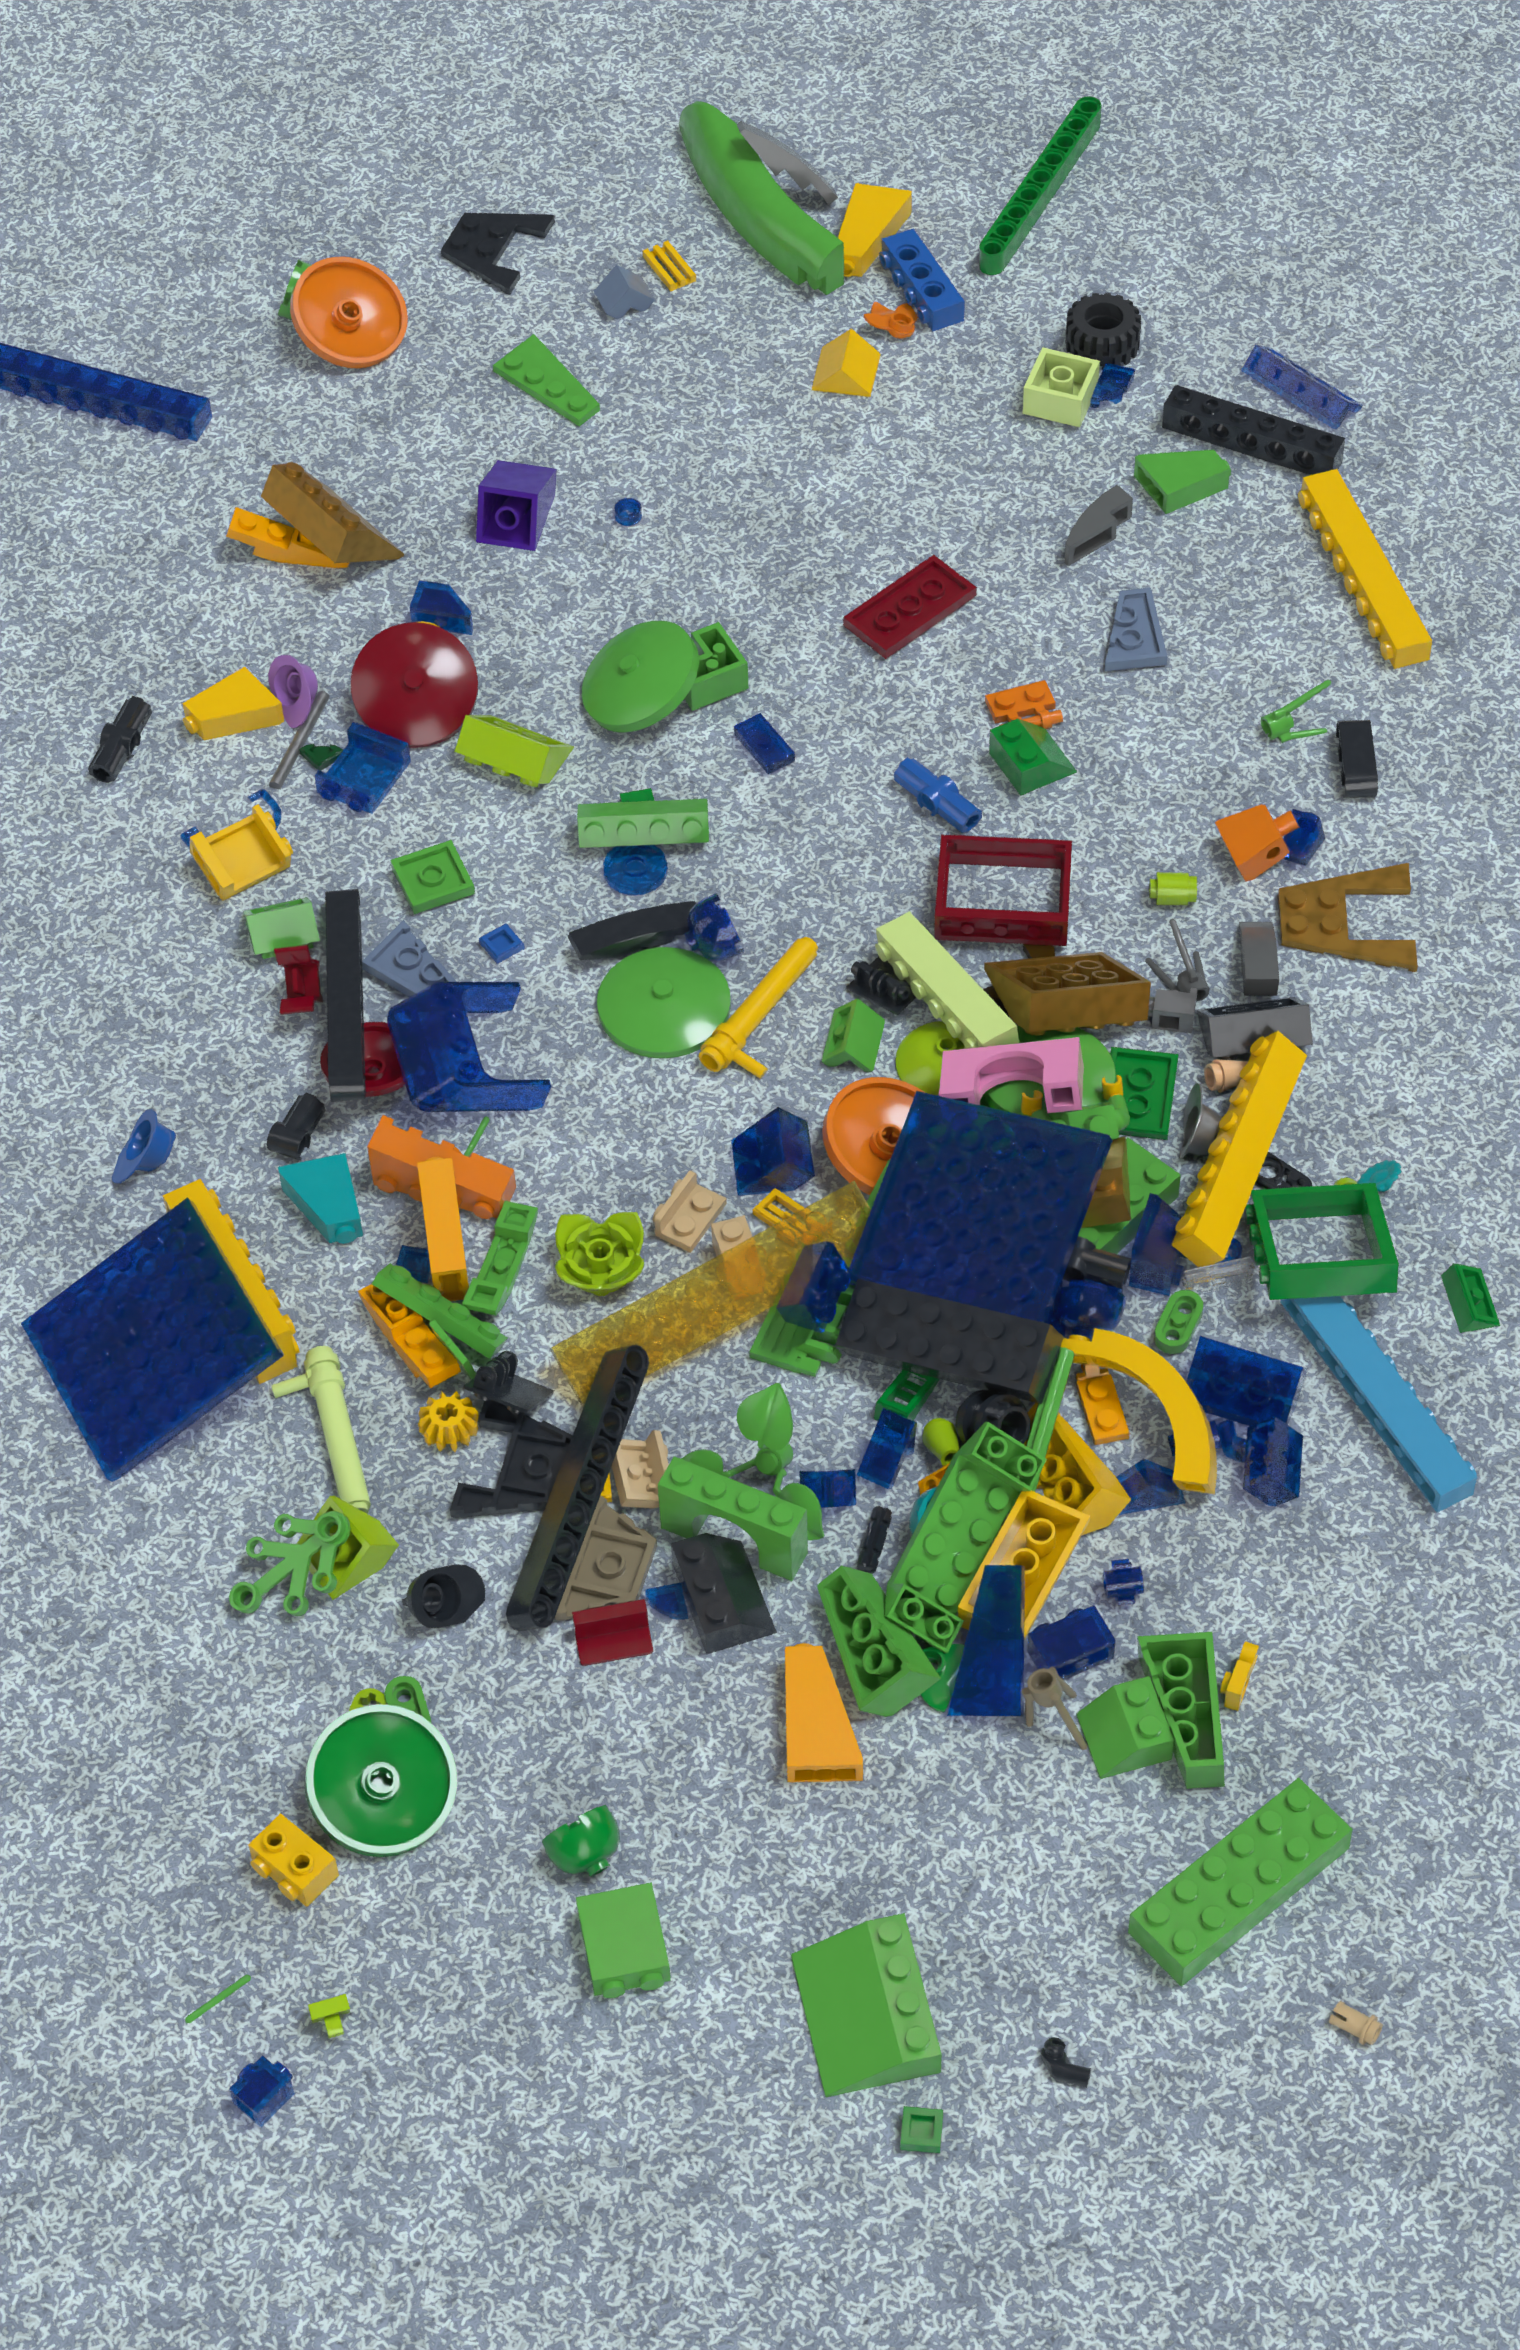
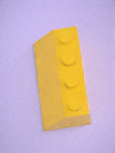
[958,1490,1090,1641]

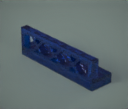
[1241,344,1363,429]

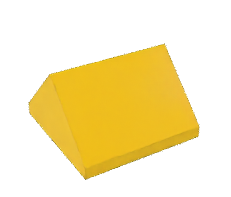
[812,328,881,397]

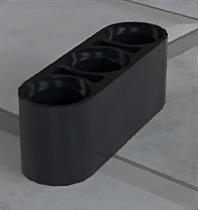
[1336,720,1378,798]

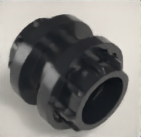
[955,1390,1031,1445]

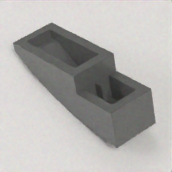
[1064,485,1133,566]
[1239,922,1279,996]

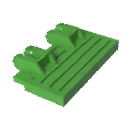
[749,1243,876,1377]

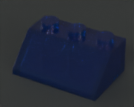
[1186,1336,1308,1436]

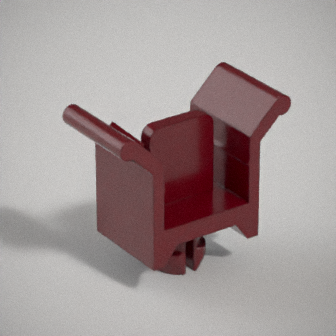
[274,945,323,1015]

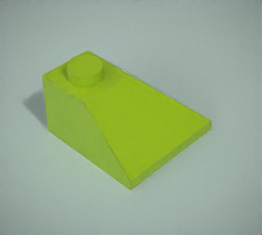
[296,1496,399,1600]

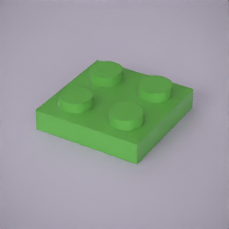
[390,840,475,914]

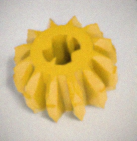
[418,1391,479,1452]

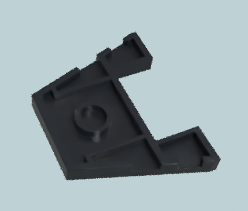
[441,213,555,295]
[450,1400,573,1518]

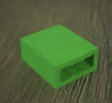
[576,1882,671,1998]

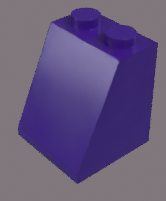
[476,460,557,551]

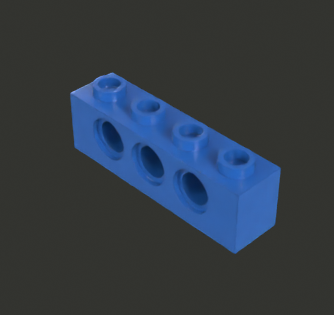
[879,228,965,332]

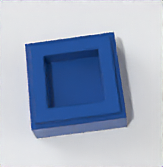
[479,923,525,964]

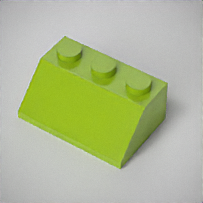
[454,715,574,787]

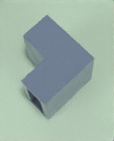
[594,264,655,319]

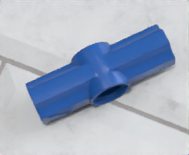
[894,757,982,833]

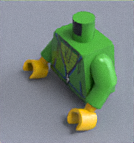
[1021,1075,1130,1148]

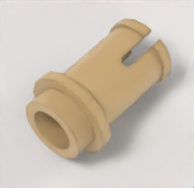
[1329,2001,1383,2045]

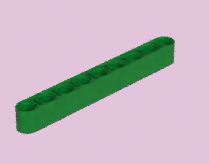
[979,96,1102,275]

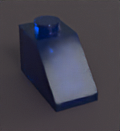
[409,580,474,635]

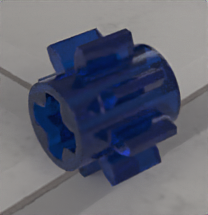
[1102,1558,1144,1606]

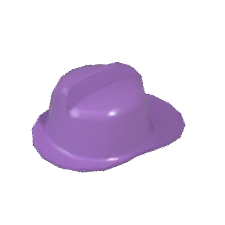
[268,655,318,728]

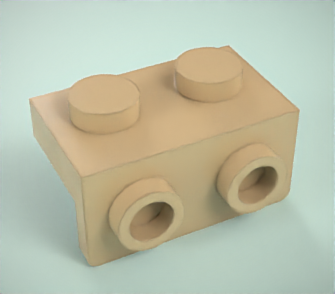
[612,1430,669,1509]

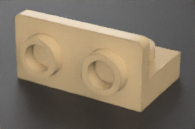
[653,1171,727,1253]

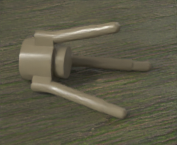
[1022,1667,1087,1750]

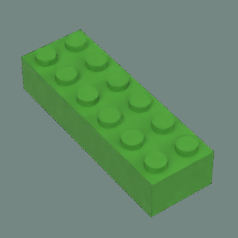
[1128,1777,1353,1987]

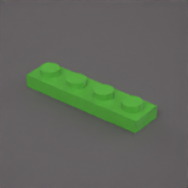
[372,1263,508,1359]

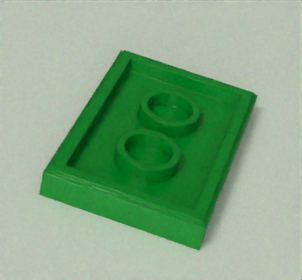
[1110,1047,1179,1140]

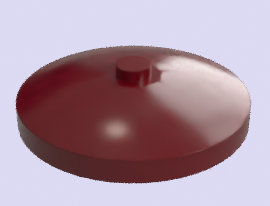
[351,622,478,748]

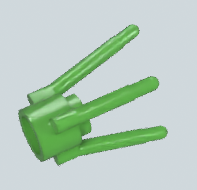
[1261,680,1331,743]

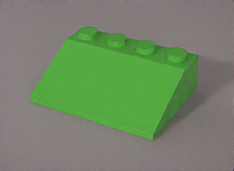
[791,1913,942,2097]

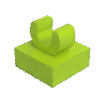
[308,1994,350,2038]

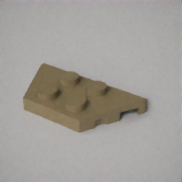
[555,1496,657,1621]

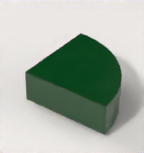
[299,744,345,772]

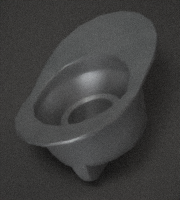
[1179,1083,1222,1158]

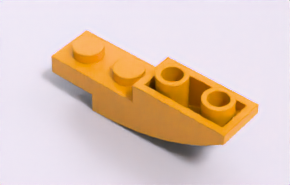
[226,507,350,568]
[358,1284,461,1388]

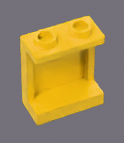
[189,804,293,901]

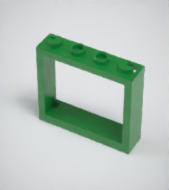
[1244,1183,1399,1300]

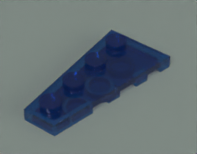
[947,1565,1025,1717]

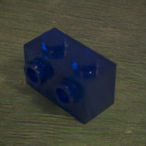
[1027,1605,1116,1680]

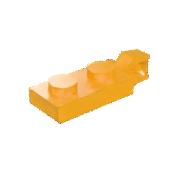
[1076,1364,1130,1446]

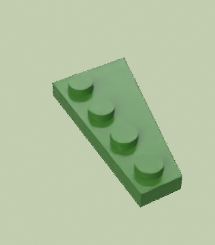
[493,334,600,426]

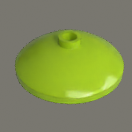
[896,1021,965,1095]

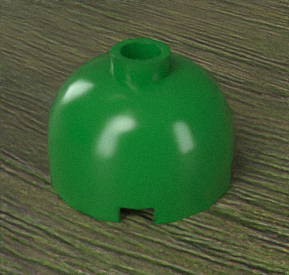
[542,1805,620,1877]

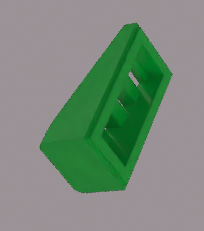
[874,1370,940,1434]

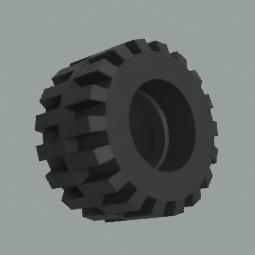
[1065,293,1141,371]

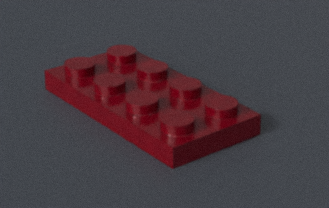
[843,555,977,659]

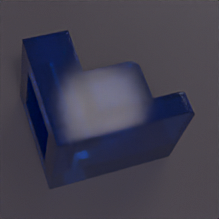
[799,1469,856,1508]

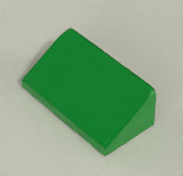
[1441,1263,1501,1333]

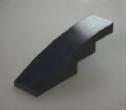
[568,901,708,961]

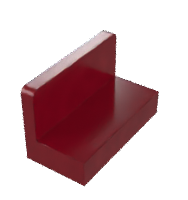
[572,1599,654,1666]

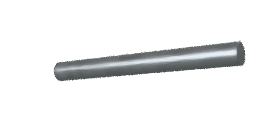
[269,691,330,789]

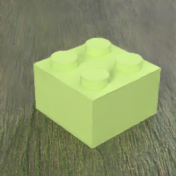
[1023,347,1100,427]

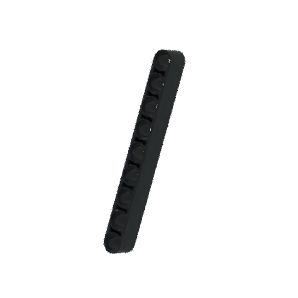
[325,889,366,1102]
[506,1345,649,1631]

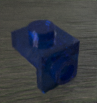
[1283,809,1326,866]

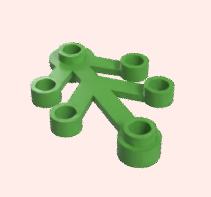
[229,1511,351,1617]

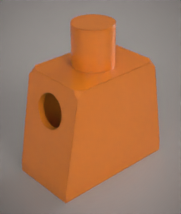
[1215,804,1300,882]

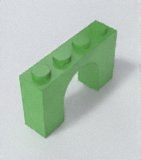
[658,1456,808,1581]

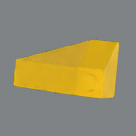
[1024,1403,1131,1535]

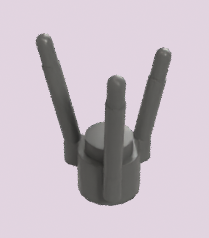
[1145,919,1210,1001]

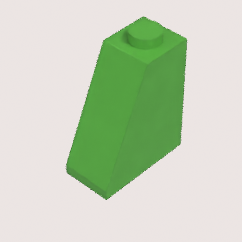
[1134,450,1231,514]

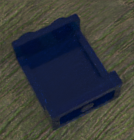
[314,722,411,814]

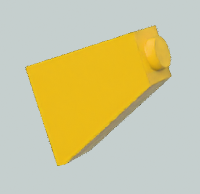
[182,666,285,740]

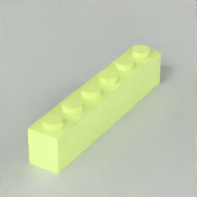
[875,911,1019,1049]

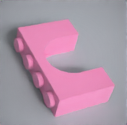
[939,1037,1084,1124]

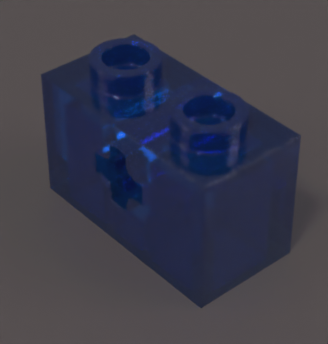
[1243,1416,1303,1506]

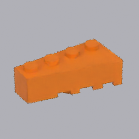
[367,1115,516,1219]

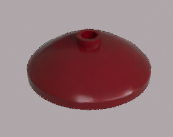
[320,1022,422,1097]

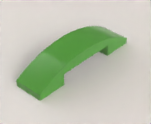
[462,1201,538,1315]

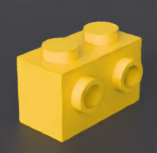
[248,1813,339,1907]

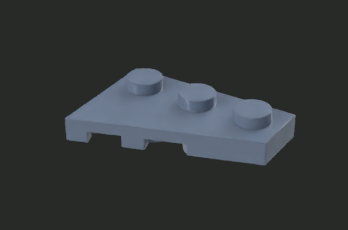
[1105,587,1168,671]
[362,920,461,1015]

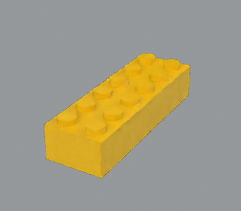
[162,1178,300,1384]

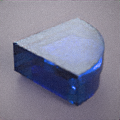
[645,1582,688,1620]

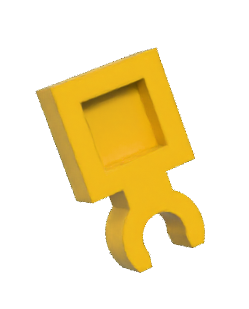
[1220,1641,1259,1711]

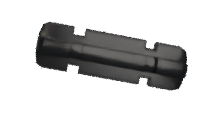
[857,1506,892,1574]

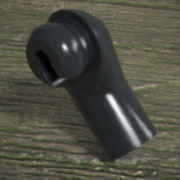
[1041,2037,1091,2088]

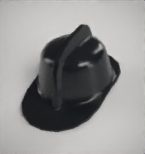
[402,1564,485,1628]

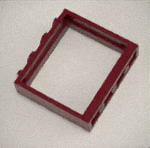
[934,834,1072,946]

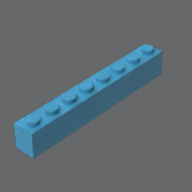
[1280,1296,1477,1513]

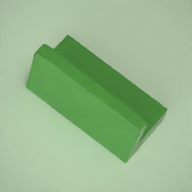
[821,998,885,1072]

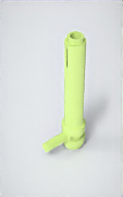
[272,1346,371,1514]

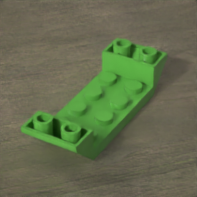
[884,1422,1047,1653]

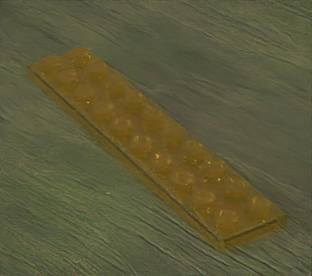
[550,1181,889,1408]

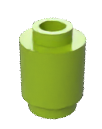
[1149,872,1197,905]

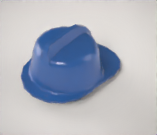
[112,1109,176,1184]

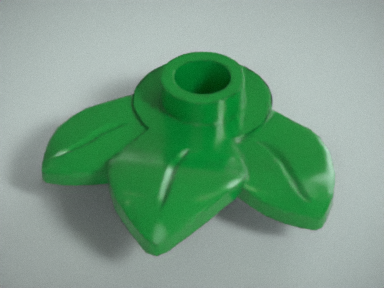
[920,1644,980,1712]

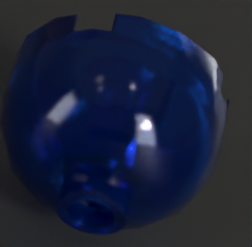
[684,893,744,961]
[1054,1280,1127,1342]

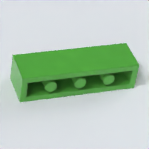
[577,798,709,848]

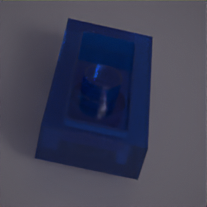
[734,713,795,775]

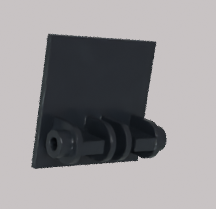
[846,956,916,1016]
[463,1351,554,1414]

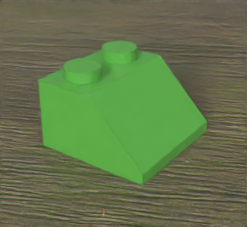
[243,897,320,959]
[1076,1676,1174,1779]

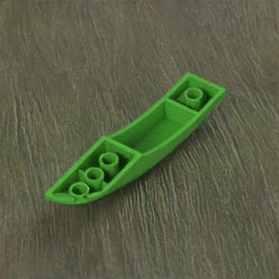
[679,101,844,295]

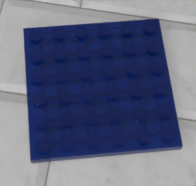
[845,1091,1113,1323]
[21,1197,284,1482]

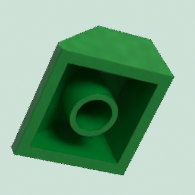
[989,718,1077,796]

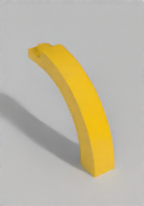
[1061,1328,1217,1494]

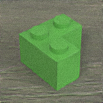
[684,622,749,711]

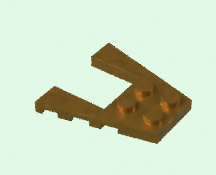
[1278,863,1418,972]

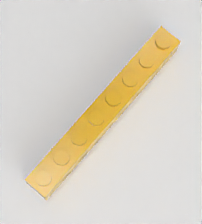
[1298,469,1432,669]
[1172,1031,1307,1270]

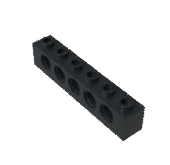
[1162,384,1345,475]

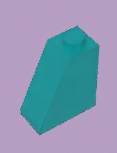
[278,1153,363,1244]

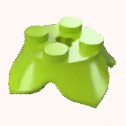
[555,1212,644,1296]

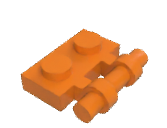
[985,680,1063,729]

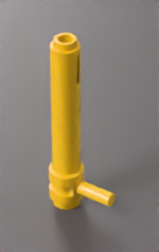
[699,937,818,1079]

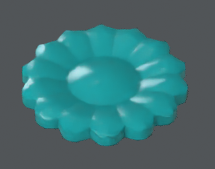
[1357,1160,1402,1192]

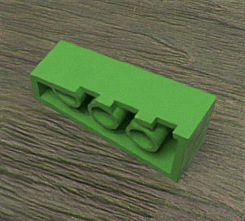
[817,1565,941,1717]
[1137,1632,1225,1789]

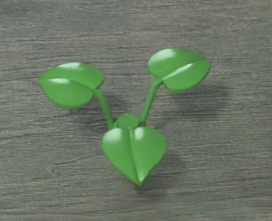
[681,1383,825,1540]

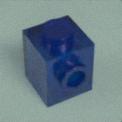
[229,2055,295,2127]

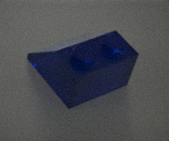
[1129,1193,1188,1296]

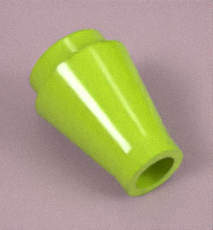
[922,1418,959,1466]

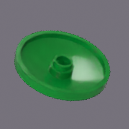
[304,1704,458,1857]

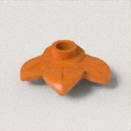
[863,301,918,339]

